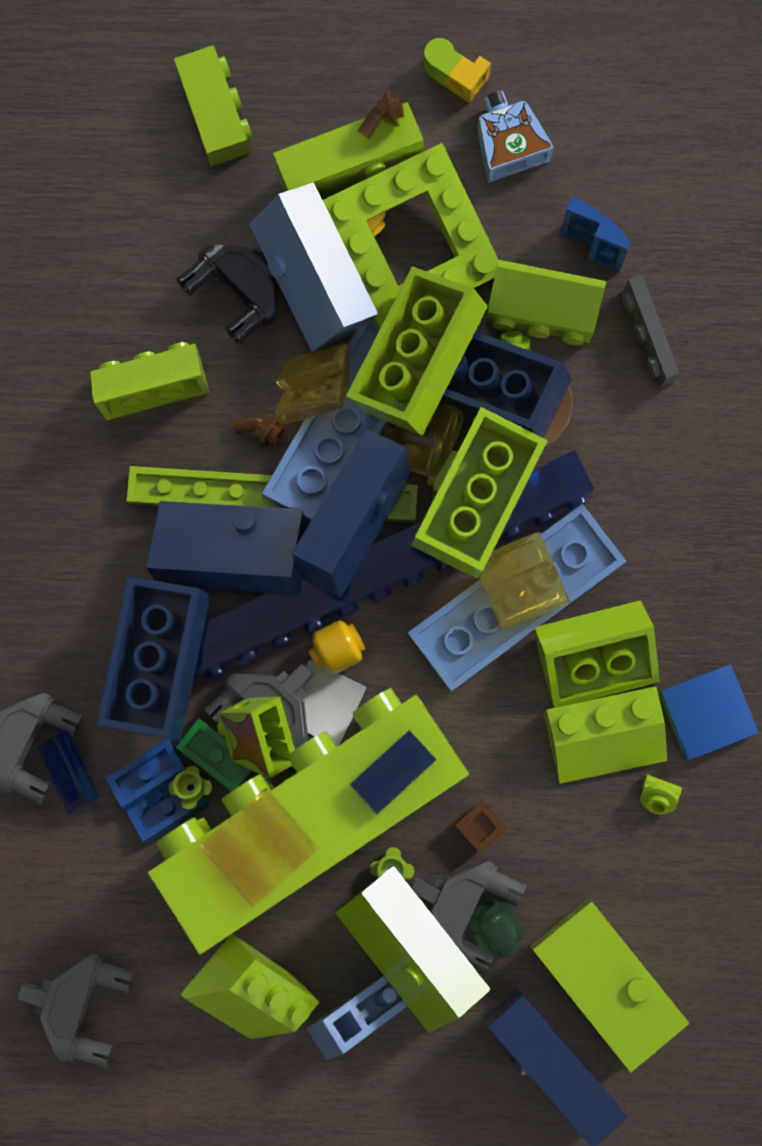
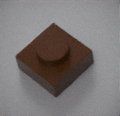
[455,800,507,853]

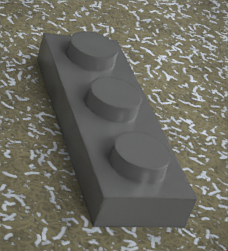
[622,275,680,387]

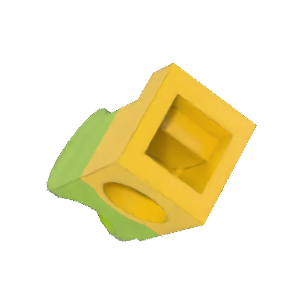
[424,38,491,103]

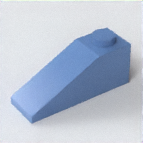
[306,975,407,1061]

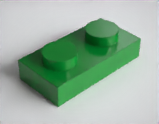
[176,718,252,791]

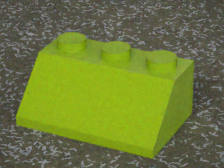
[486,260,606,345]
[90,342,210,420]
[534,600,660,708]
[543,686,667,784]
[181,934,320,1039]

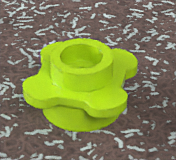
[169,766,213,810]
[370,847,414,880]

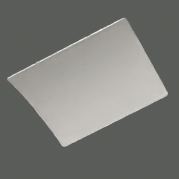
[302,660,366,747]

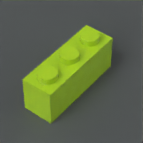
[174,45,253,166]

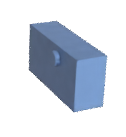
[249,183,378,352]

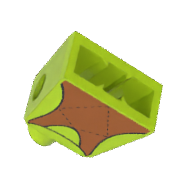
[217,696,295,778]

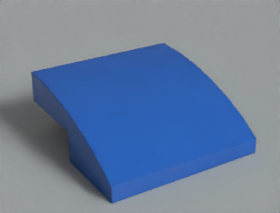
[559,197,631,273]
[658,664,759,761]
[105,739,210,845]

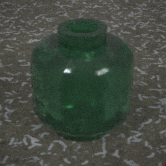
[469,899,524,958]

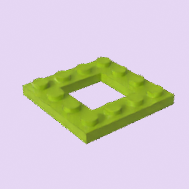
[322,143,499,332]

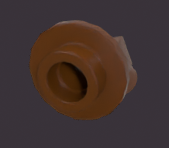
[358,90,405,139]
[233,416,285,448]

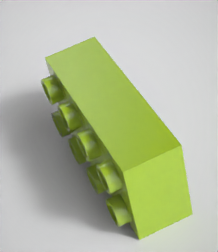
[148,688,470,954]

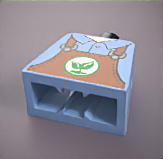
[477,91,553,183]

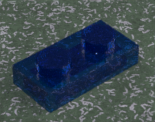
[38,730,100,813]
[350,730,437,815]

